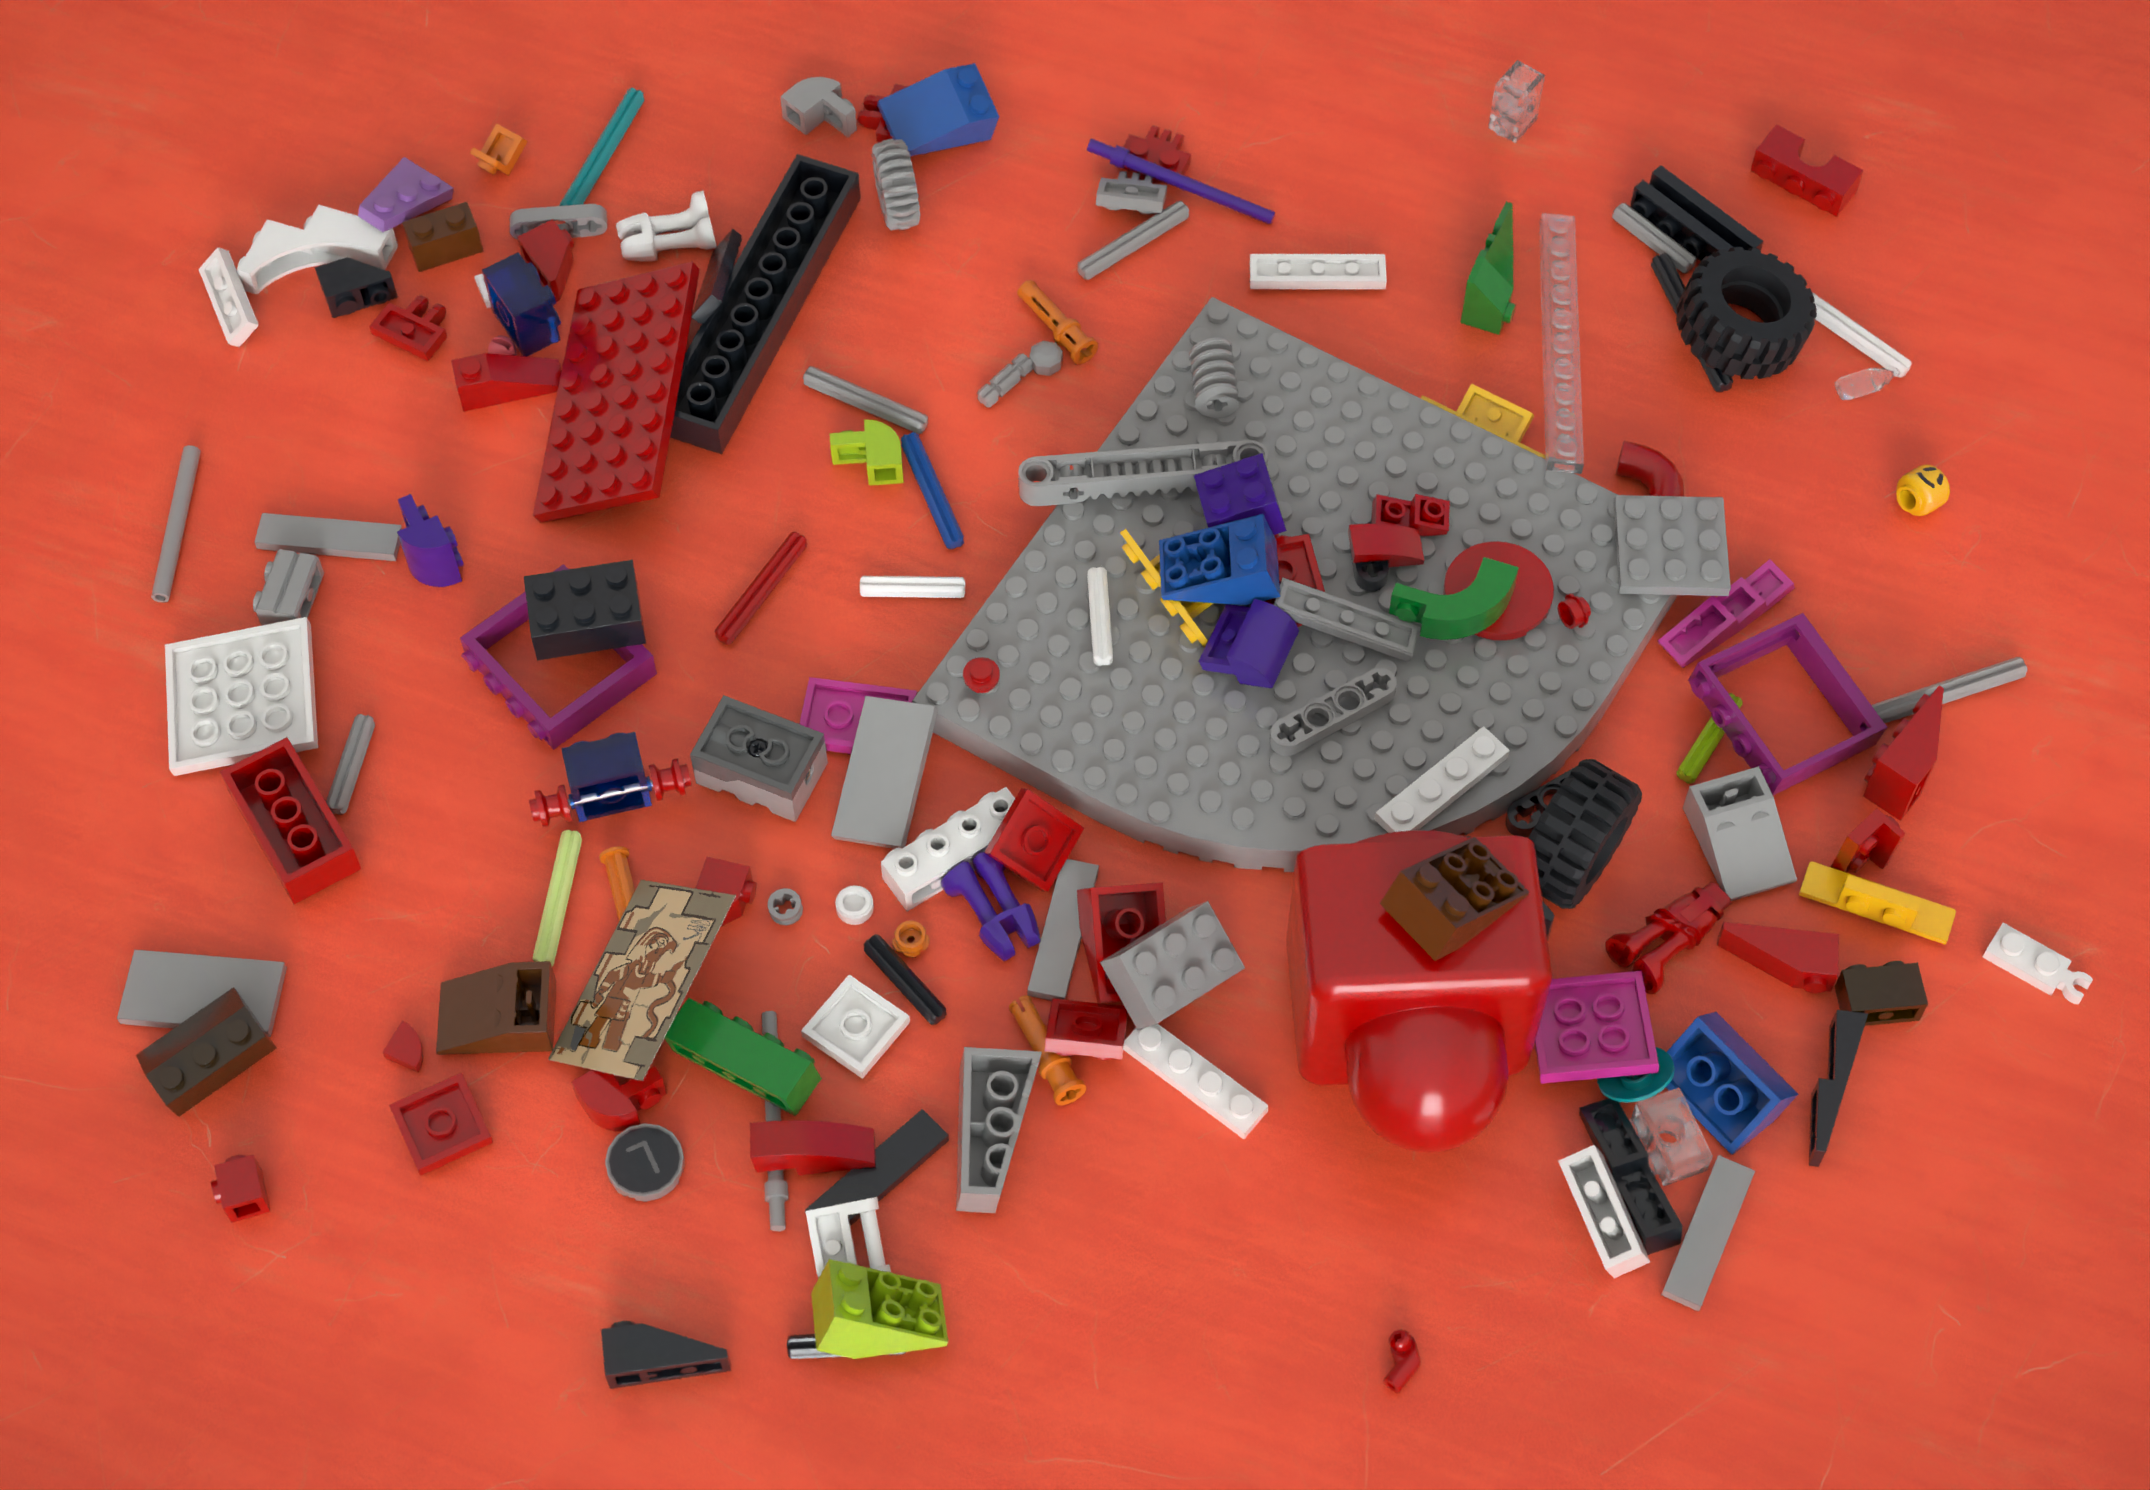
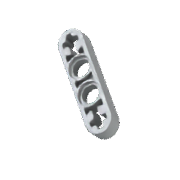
[1270,668,1397,756]

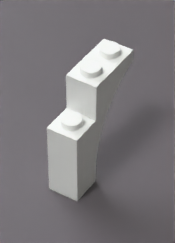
[237,205,398,295]

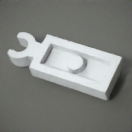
[1983,923,2093,1004]

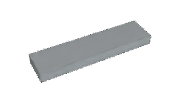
[254,513,402,561]
[1273,578,1421,662]
[1027,859,1099,1001]
[1661,1155,1755,1311]

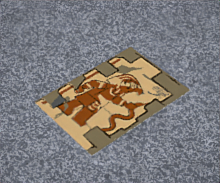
[548,880,736,1081]

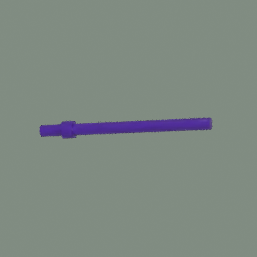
[1087,138,1276,225]

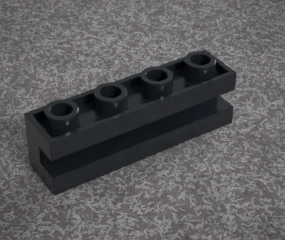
[1630,165,1764,261]

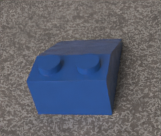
[877,63,999,156]

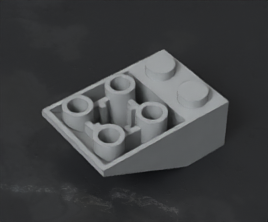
[1683,766,1797,901]

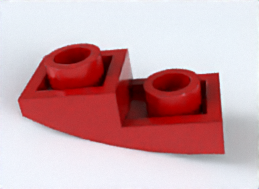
[1371,494,1450,536]
[1348,524,1425,567]

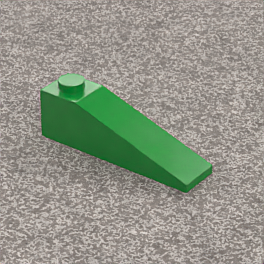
[1460,202,1516,335]

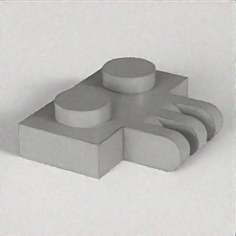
[1096,171,1167,214]

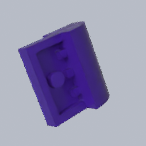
[397,494,464,587]
[1198,599,1299,688]

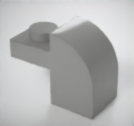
[780,77,857,137]

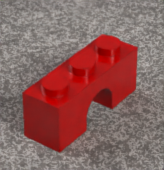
[1750,124,1863,217]

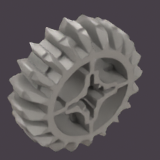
[872,139,920,231]

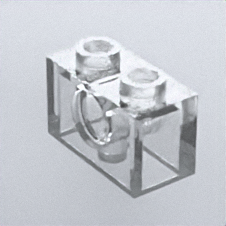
[1488,60,1545,143]
[1630,1087,1713,1186]

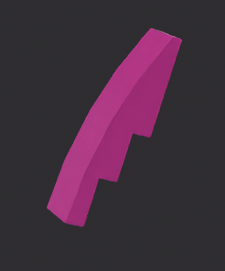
[1658,559,1795,668]

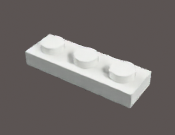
[199,247,259,347]

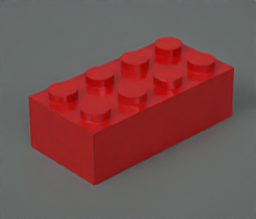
[220,737,362,904]

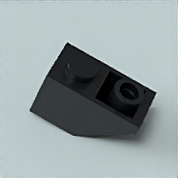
[315,257,398,318]

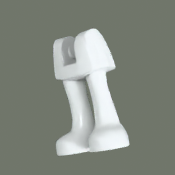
[616,191,717,261]

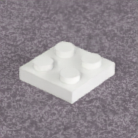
[801,975,910,1079]

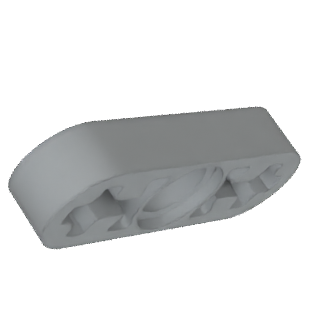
[509,204,607,240]

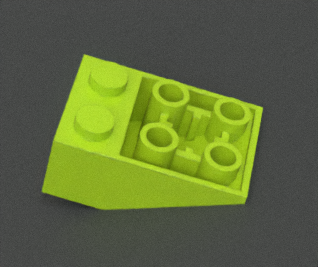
[811,1259,948,1359]

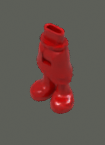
[1605,882,1731,994]

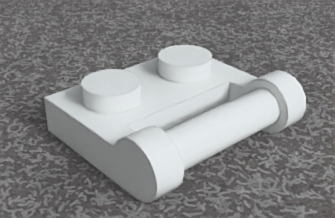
[806,1197,891,1279]

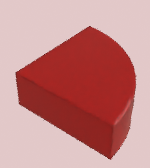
[382,1021,423,1072]

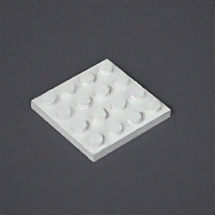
[165,617,318,776]

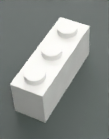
[1558,1145,1650,1278]

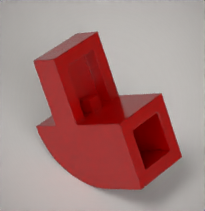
[571,1066,667,1131]

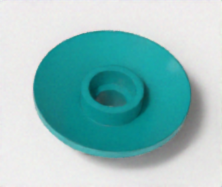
[1597,1047,1675,1102]

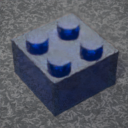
[482,252,561,356]

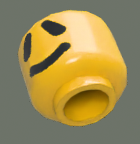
[1896,464,1950,516]

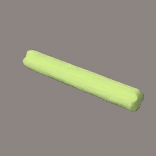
[533,830,582,966]

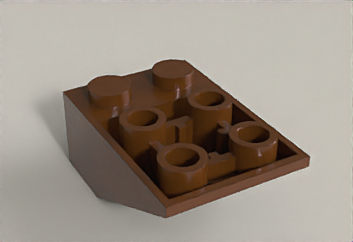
[1380,837,1530,961]
[436,961,556,1055]

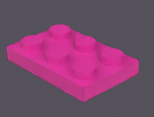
[799,677,917,754]

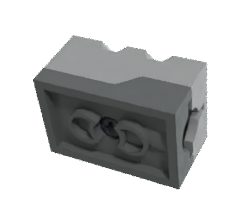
[690,695,828,822]

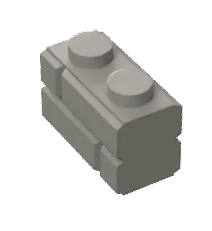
[253,549,324,625]

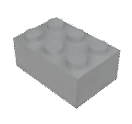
[1100,901,1245,1029]

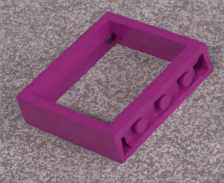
[460,564,657,750]
[1688,613,1888,795]

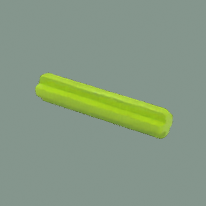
[1677,693,1743,784]

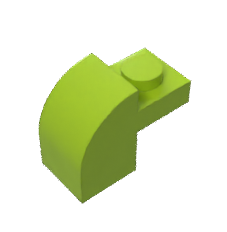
[830,419,904,486]

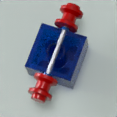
[529,732,692,827]

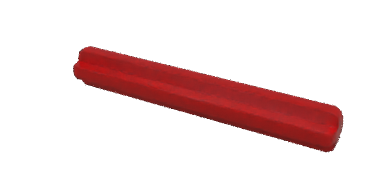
[715,532,807,645]

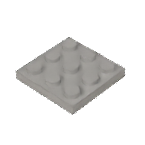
[1614,495,1731,596]

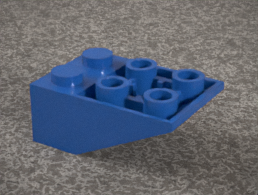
[1159,514,1280,605]

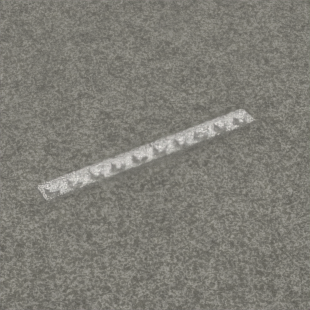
[1539,213,1584,474]

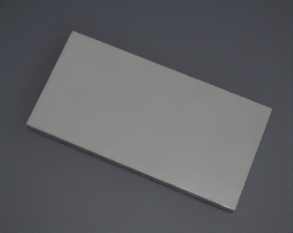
[831,696,938,849]
[117,950,287,1037]

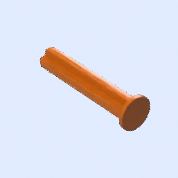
[599,846,635,921]

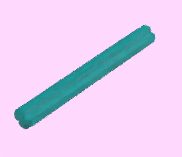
[560,88,644,206]

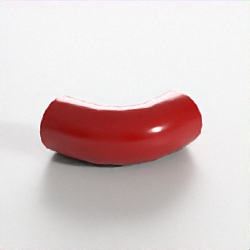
[1616,441,1684,497]

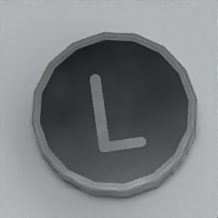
[605,1123,685,1202]

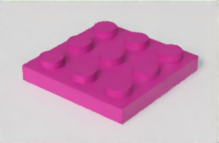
[1534,971,1659,1084]

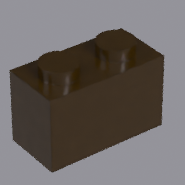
[1835,961,1928,1026]

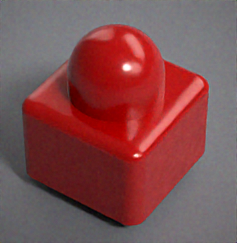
[1286,830,1552,1153]

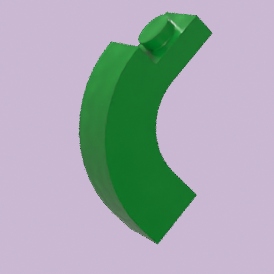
[1389,557,1519,640]

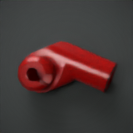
[1383,1329,1421,1393]

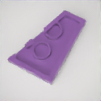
[358,157,454,232]

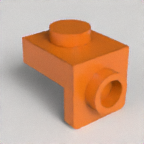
[470,123,528,176]

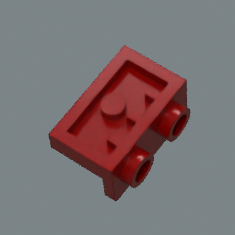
[1831,808,1905,873]

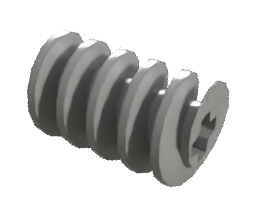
[1189,337,1239,418]

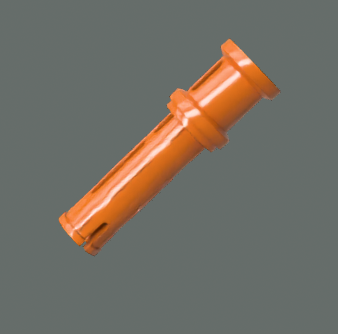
[1017,280,1098,365]
[1009,995,1087,1105]

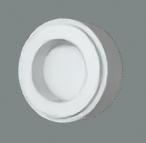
[835,885,874,925]

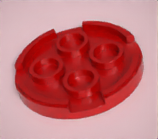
[1443,541,1554,641]

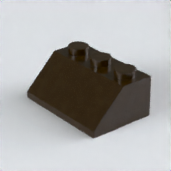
[136,987,277,1117]

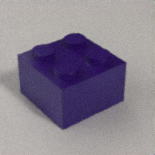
[1194,453,1287,535]

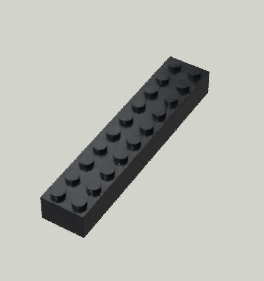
[670,154,861,454]

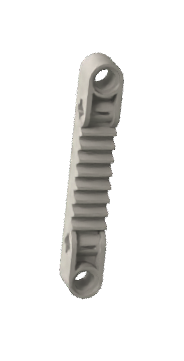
[1018,440,1268,506]

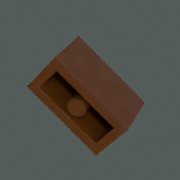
[402,202,483,272]

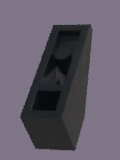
[601,1321,731,1389]

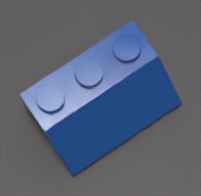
[1666,1012,1798,1155]

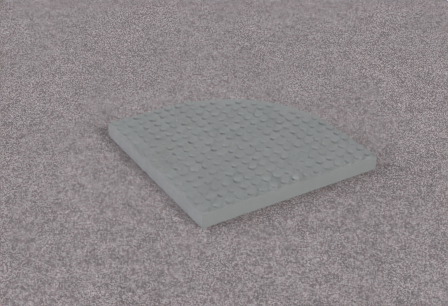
[912,297,1678,872]

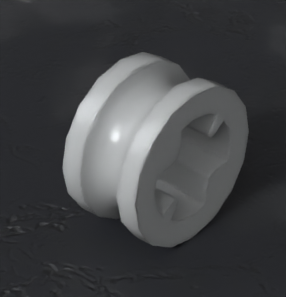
[768,888,803,925]

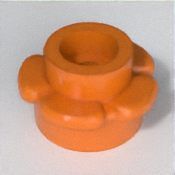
[892,921,930,957]

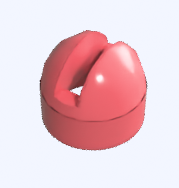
[488,336,517,356]

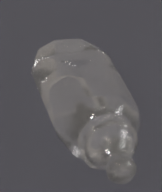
[1835,368,1900,400]

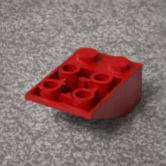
[1863,685,1944,821]

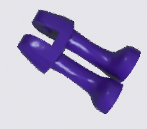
[940,852,1041,961]

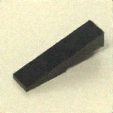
[1809,1010,1868,1167]
[1579,1098,1683,1255]

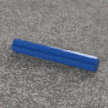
[901,432,964,550]

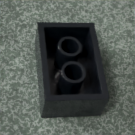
[524,560,646,661]

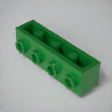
[665,998,822,1116]

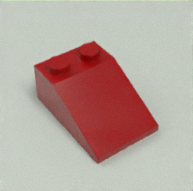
[1077,882,1166,1003]

